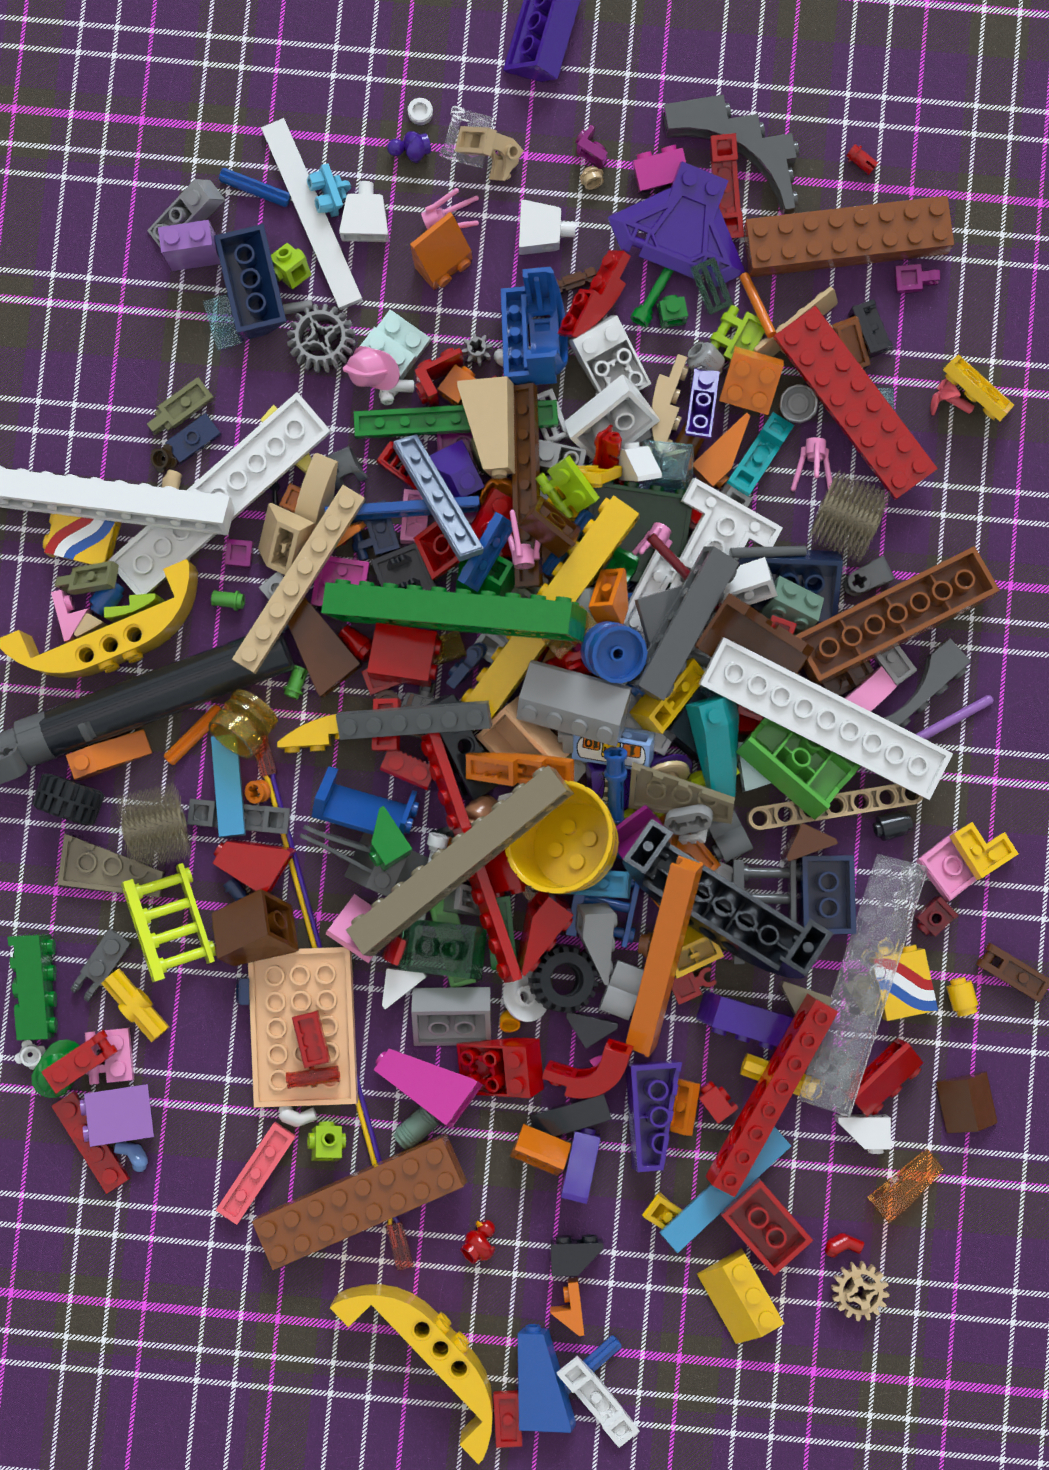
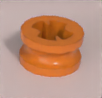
[245,780,271,804]

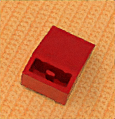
[517,891,573,976]
[457,1037,544,1098]

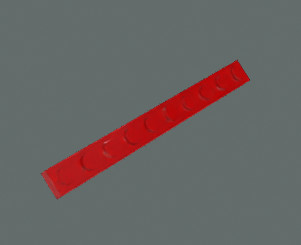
[421,733,523,983]

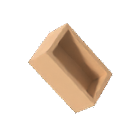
[476,696,570,784]

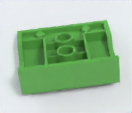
[736,717,860,820]

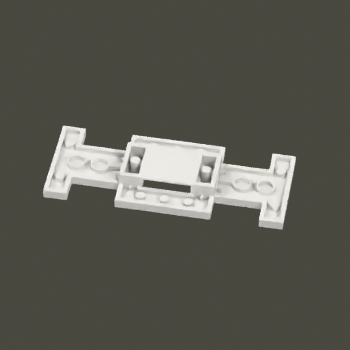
[618,478,783,755]

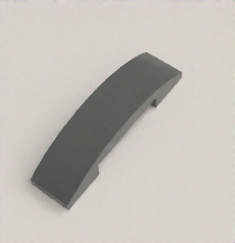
[187,799,291,834]

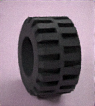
[32,774,105,826]
[528,947,598,1013]

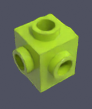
[271,243,312,289]
[307,1121,346,1161]

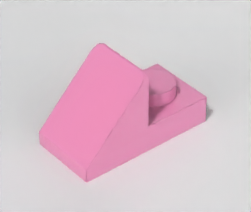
[51,590,93,643]

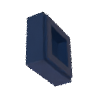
[236,977,249,1005]

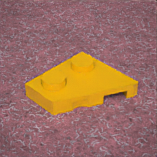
[577,465,622,488]

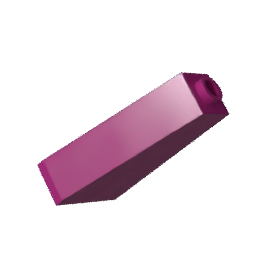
[374,1049,483,1128]

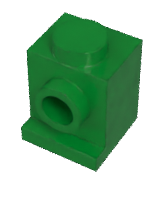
[656,295,688,329]

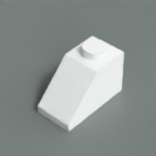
[617,442,662,481]
[723,557,777,605]
[834,1114,891,1154]

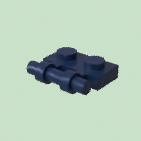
[350,500,400,561]
[446,642,488,689]

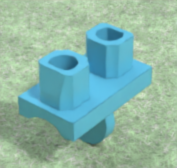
[307,163,351,217]

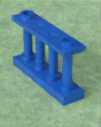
[565,852,639,948]

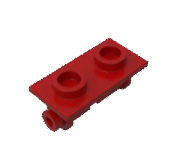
[592,424,622,469]

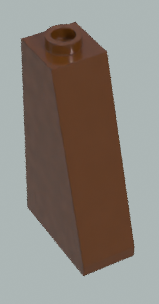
[288,597,362,698]

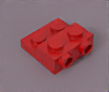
[470,487,514,559]

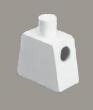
[339,181,389,242]
[519,200,576,255]

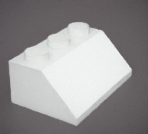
[564,374,660,460]

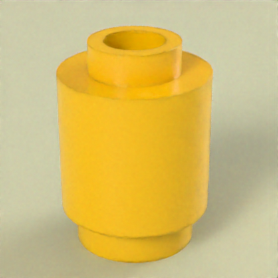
[946,977,978,1017]

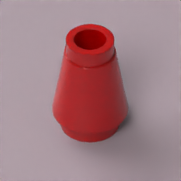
[339,625,373,662]

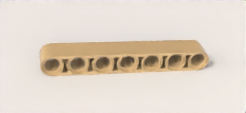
[746,784,923,830]

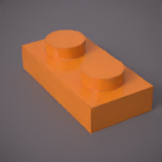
[669,1079,700,1136]

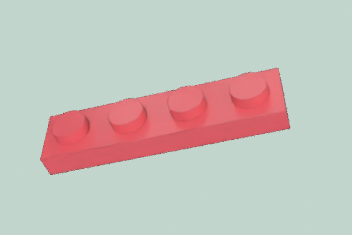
[215,1122,296,1225]

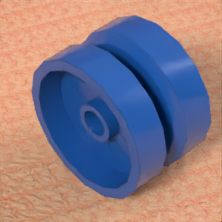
[580,621,648,684]

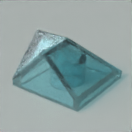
[642,440,694,492]

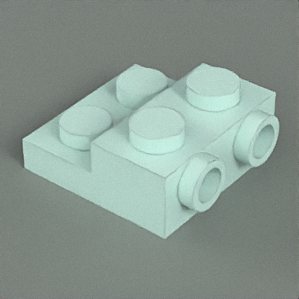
[360,310,431,380]

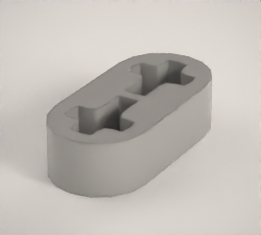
[664,804,713,835]

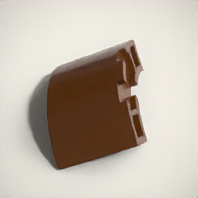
[695,593,814,674]

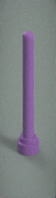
[916,695,993,740]

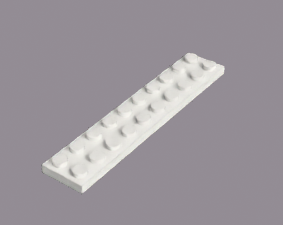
[108,392,332,595]
[699,637,953,800]

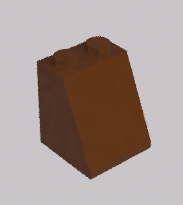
[212,889,299,966]

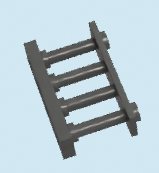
[731,860,800,964]

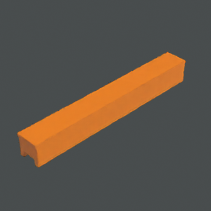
[626,856,704,1057]

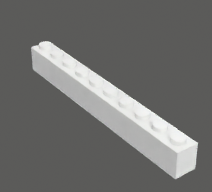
[0,466,235,535]

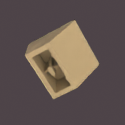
[258,503,314,575]

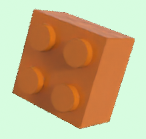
[719,346,784,415]

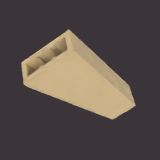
[457,376,515,479]

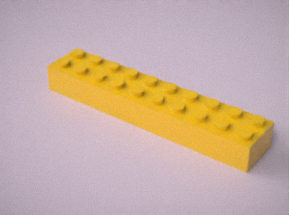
[460,495,640,719]

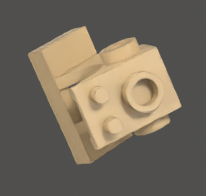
[455,126,524,181]

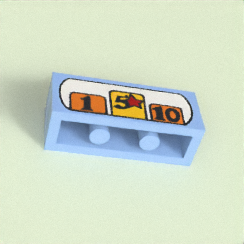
[572,727,655,769]

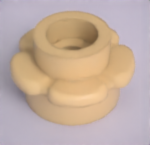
[580,166,604,190]

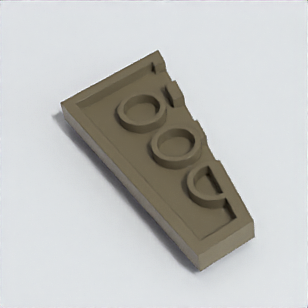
[629,762,735,824]
[57,834,164,897]

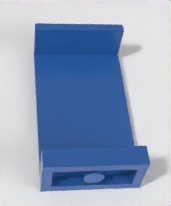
[311,766,419,835]

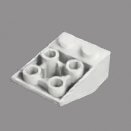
[568,315,651,394]

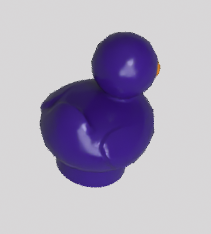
[387,131,431,163]

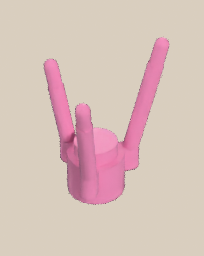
[421,188,479,230]
[791,437,834,495]
[508,510,541,569]
[632,522,673,556]

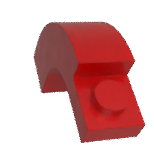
[542,1038,634,1099]

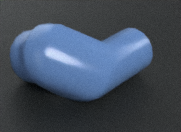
[114,1141,148,1172]

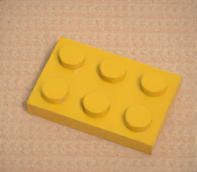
[943,354,1014,421]

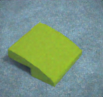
[104,593,164,623]

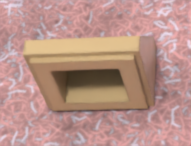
[74,613,107,638]

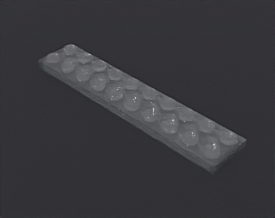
[798,854,928,1117]

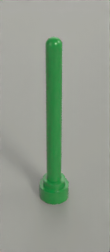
[630,267,674,328]

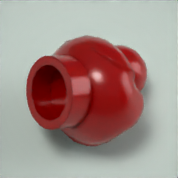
[460,1220,495,1264]

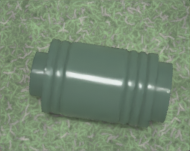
[393,1107,440,1150]

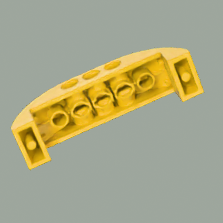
[0,559,198,678]
[330,1284,493,1464]

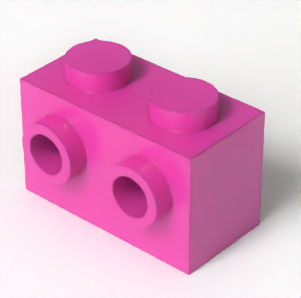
[632,145,686,193]

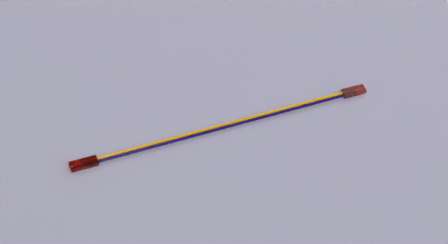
[249,730,414,1271]

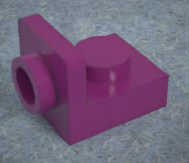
[575,125,608,169]

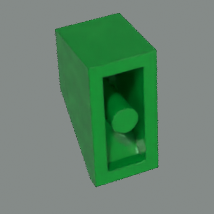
[369,806,412,871]

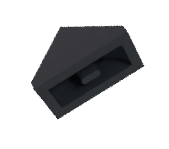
[566,1011,618,1048]

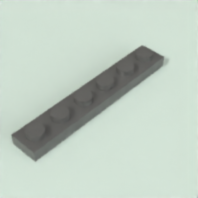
[336,700,492,740]

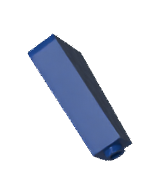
[518,1324,576,1433]

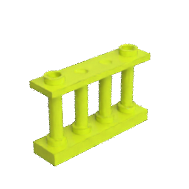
[121,863,216,982]

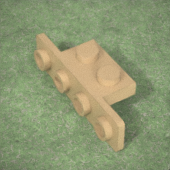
[753,287,838,357]

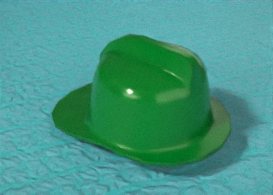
[32,1039,79,1098]

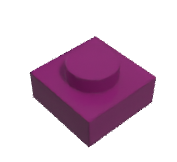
[224,539,254,568]

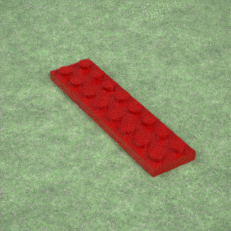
[773,306,938,500]

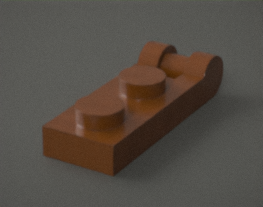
[975,942,1049,1003]

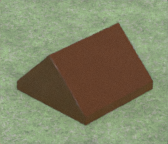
[519,496,581,558]
[780,823,838,862]
[935,1071,998,1133]

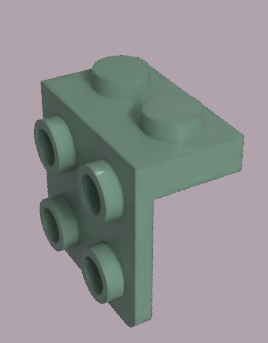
[759,576,824,635]

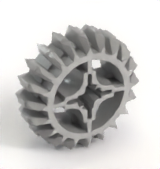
[287,304,356,373]

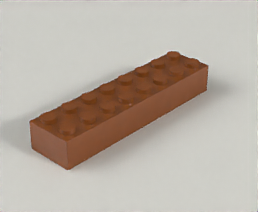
[743,195,954,277]
[795,546,1000,685]
[252,1133,467,1270]

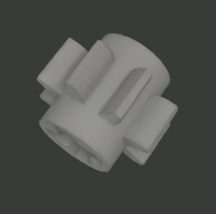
[462,333,493,367]

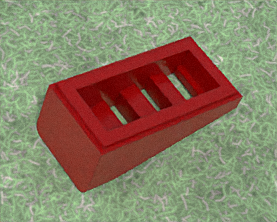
[377,441,418,490]

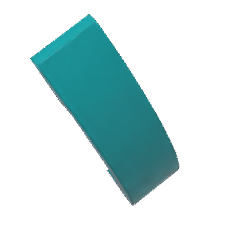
[727,412,794,497]

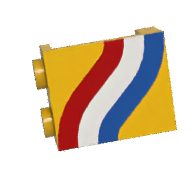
[43,514,121,565]
[870,944,938,1021]

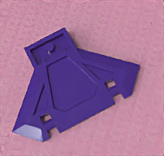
[607,161,745,287]

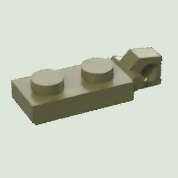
[147,377,214,435]
[55,561,119,595]

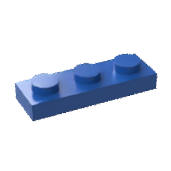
[457,512,513,592]

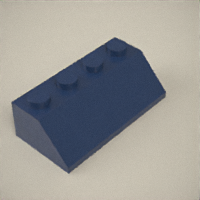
[214,224,287,341]

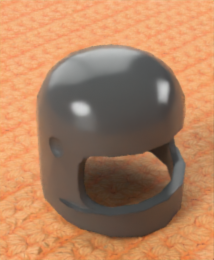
[326,446,368,490]

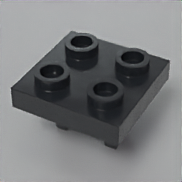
[371,543,436,591]

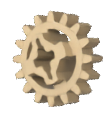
[831,1261,889,1321]

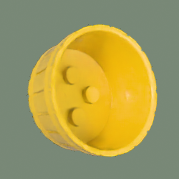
[505,780,619,894]

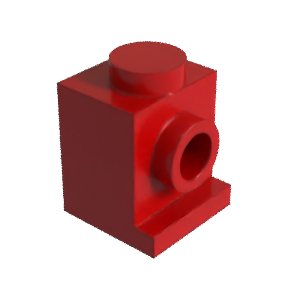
[698,1081,739,1124]

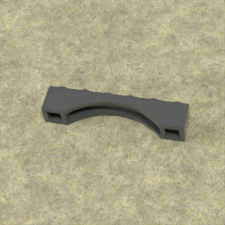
[884,638,971,728]

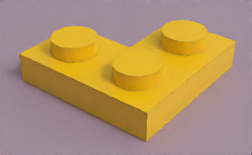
[949,822,1018,880]

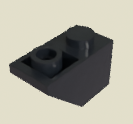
[551,1234,603,1277]

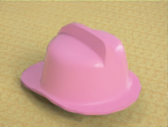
[343,346,400,390]

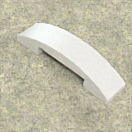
[556,1356,640,1448]

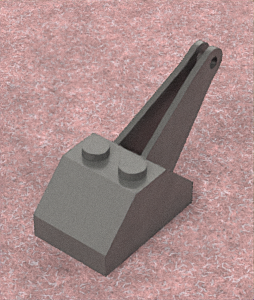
[299,825,429,897]

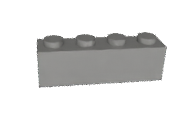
[516,660,632,747]

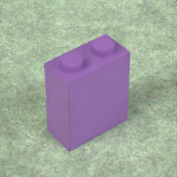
[158,220,220,271]
[80,1084,154,1147]

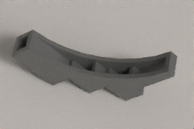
[663,94,799,215]

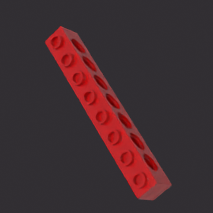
[705,993,838,1197]

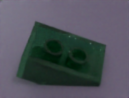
[398,920,487,980]

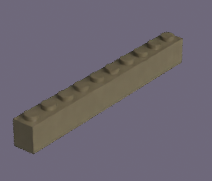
[346,766,574,956]

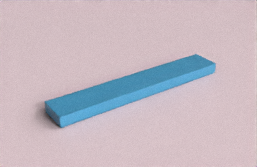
[659,1126,791,1253]

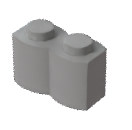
[599,959,644,1020]

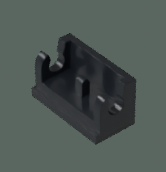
[848,299,893,359]

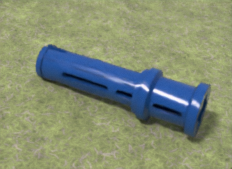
[604,747,628,824]

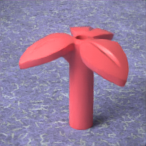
[930,378,974,416]

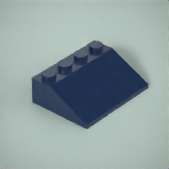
[736,550,843,626]

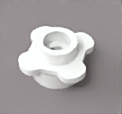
[14,1040,46,1070]

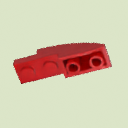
[557,250,631,338]

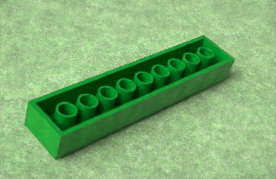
[321,579,587,642]

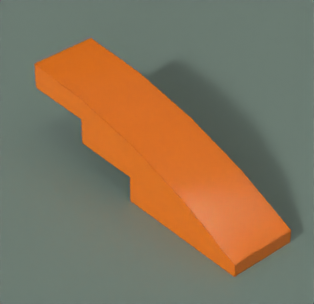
[466,752,574,786]

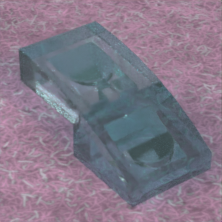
[203,294,242,350]

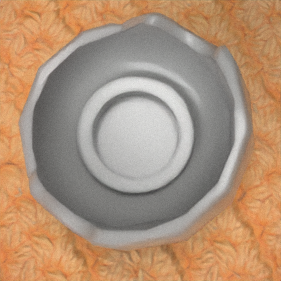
[780,384,818,424]

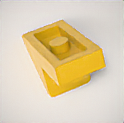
[642,1192,683,1229]

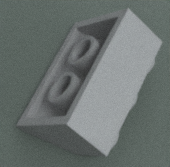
[411,987,491,1046]

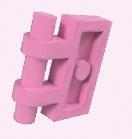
[85,1027,135,1085]

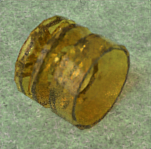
[208,689,278,758]

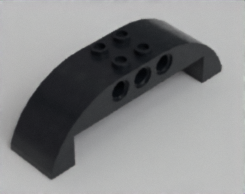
[622,819,833,979]

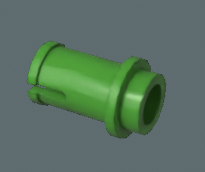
[211,590,245,611]
[283,665,308,700]

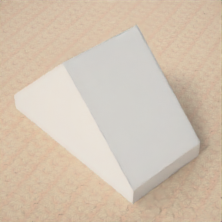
[382,967,427,1009]

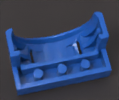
[501,267,568,385]

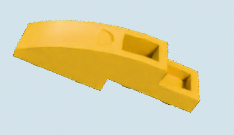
[277,714,340,753]

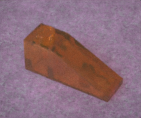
[867,1148,944,1223]

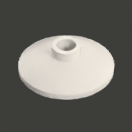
[503,970,547,1022]

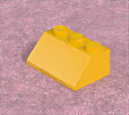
[697,1248,784,1344]

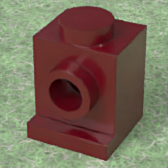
[913,896,959,937]

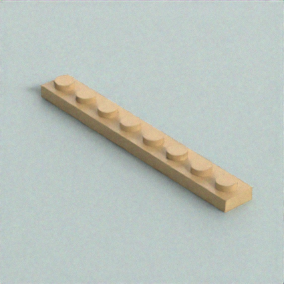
[232,485,365,674]

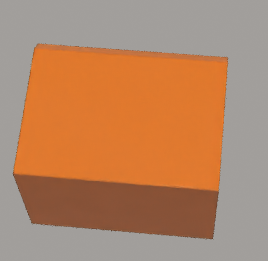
[510,1124,571,1176]

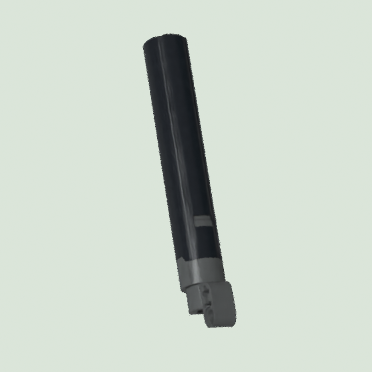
[0,632,294,784]

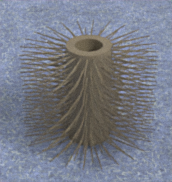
[808,471,890,562]
[116,782,192,869]

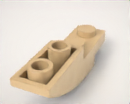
[650,354,689,460]

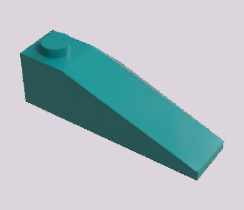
[685,694,739,797]

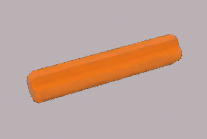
[163,704,225,765]

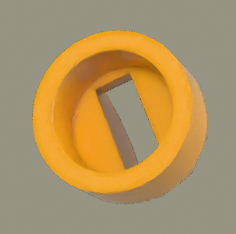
[499,1010,520,1032]

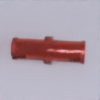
[286,1065,341,1089]

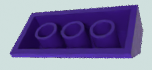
[503,0,581,82]

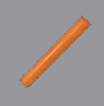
[739,272,777,338]

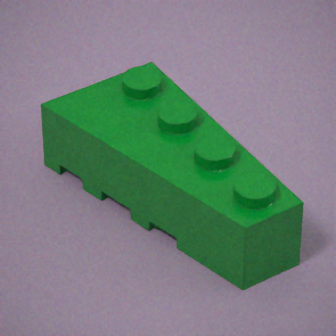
[8,934,58,1040]

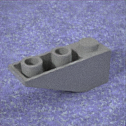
[147,179,225,247]
[575,903,617,985]

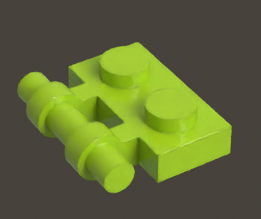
[710,305,765,362]
[535,455,600,518]

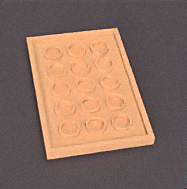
[248,947,358,1108]

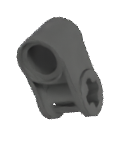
[843,556,895,596]

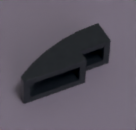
[529,1094,612,1136]

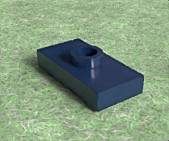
[165,413,222,464]

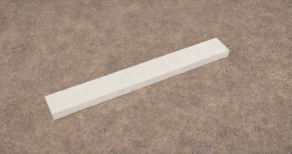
[261,118,363,310]

